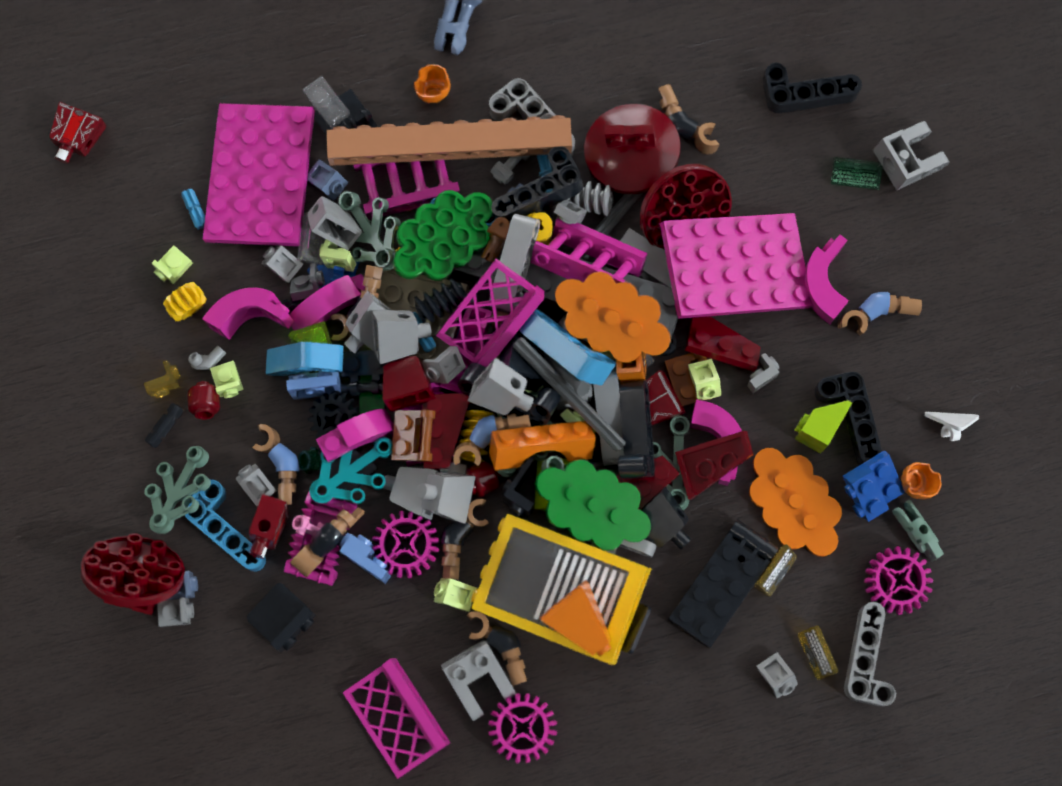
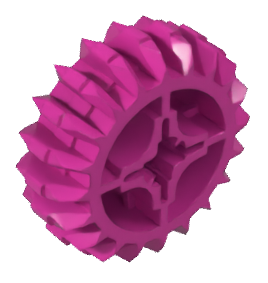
[372,511,439,578]
[864,546,933,615]
[488,693,557,763]

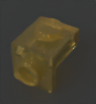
[144,360,181,398]

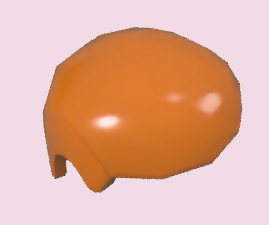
[414,64,451,103]
[901,462,942,500]

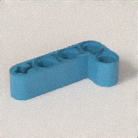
[519,309,616,385]
[266,342,343,376]
[185,480,266,572]

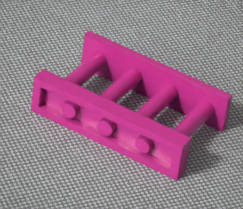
[354,160,460,220]
[530,217,647,283]

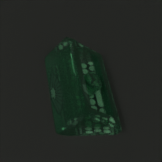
[831,157,883,189]

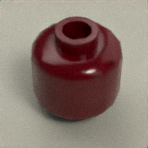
[188,381,220,420]
[465,460,501,497]

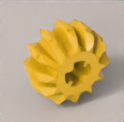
[163,282,207,321]

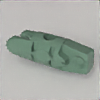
[892,500,944,562]

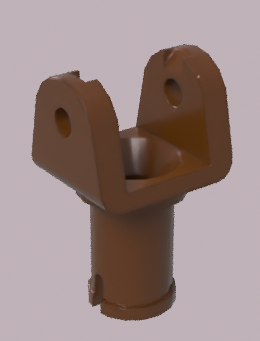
[481,217,510,263]

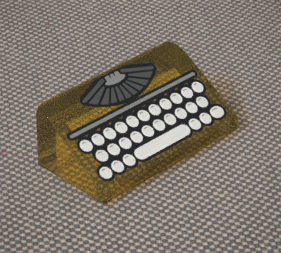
[755,544,797,597]
[798,625,838,680]

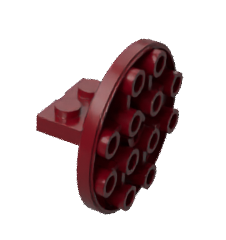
[584,104,681,194]
[640,164,732,250]
[81,533,185,615]

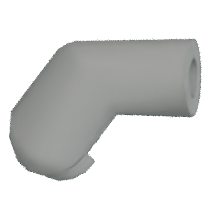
[188,345,226,370]

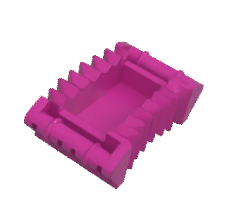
[284,491,357,586]

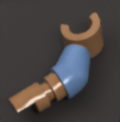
[837,292,922,336]
[454,414,531,466]
[252,424,299,505]

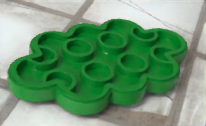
[393,190,493,281]
[535,460,651,551]

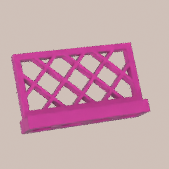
[436,259,544,368]
[343,658,451,778]

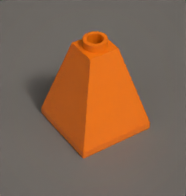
[540,580,611,657]

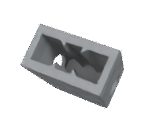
[307,196,362,250]
[344,291,391,353]
[372,310,431,364]
[468,358,534,415]
[383,467,440,520]
[416,472,475,523]

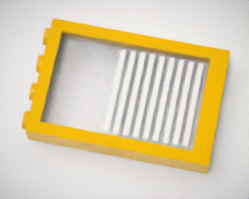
[471,514,651,665]

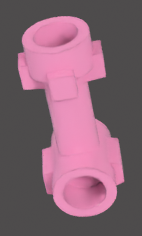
[292,515,324,540]

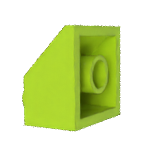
[794,400,852,454]

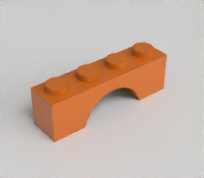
[489,421,595,470]

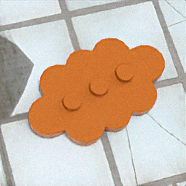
[555,271,671,363]
[749,448,842,557]

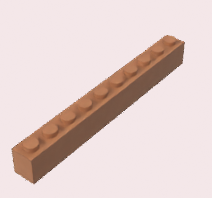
[327,115,572,166]

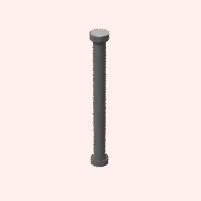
[543,351,590,396]

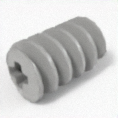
[568,179,613,216]

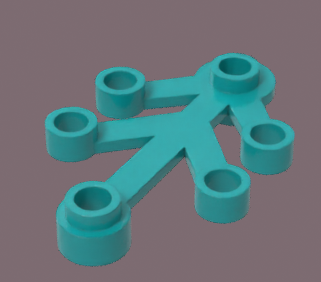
[310,437,393,504]

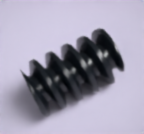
[414,278,470,323]

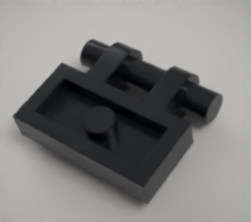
[341,350,391,396]

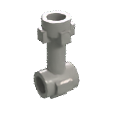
[491,156,530,185]

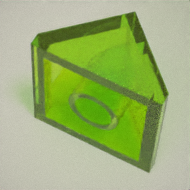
[288,321,333,344]

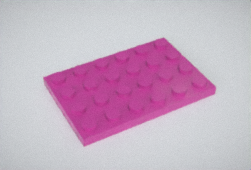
[203,103,315,246]
[660,213,813,319]

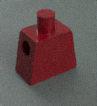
[383,356,436,412]

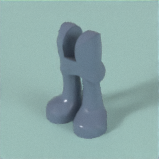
[434,0,483,55]

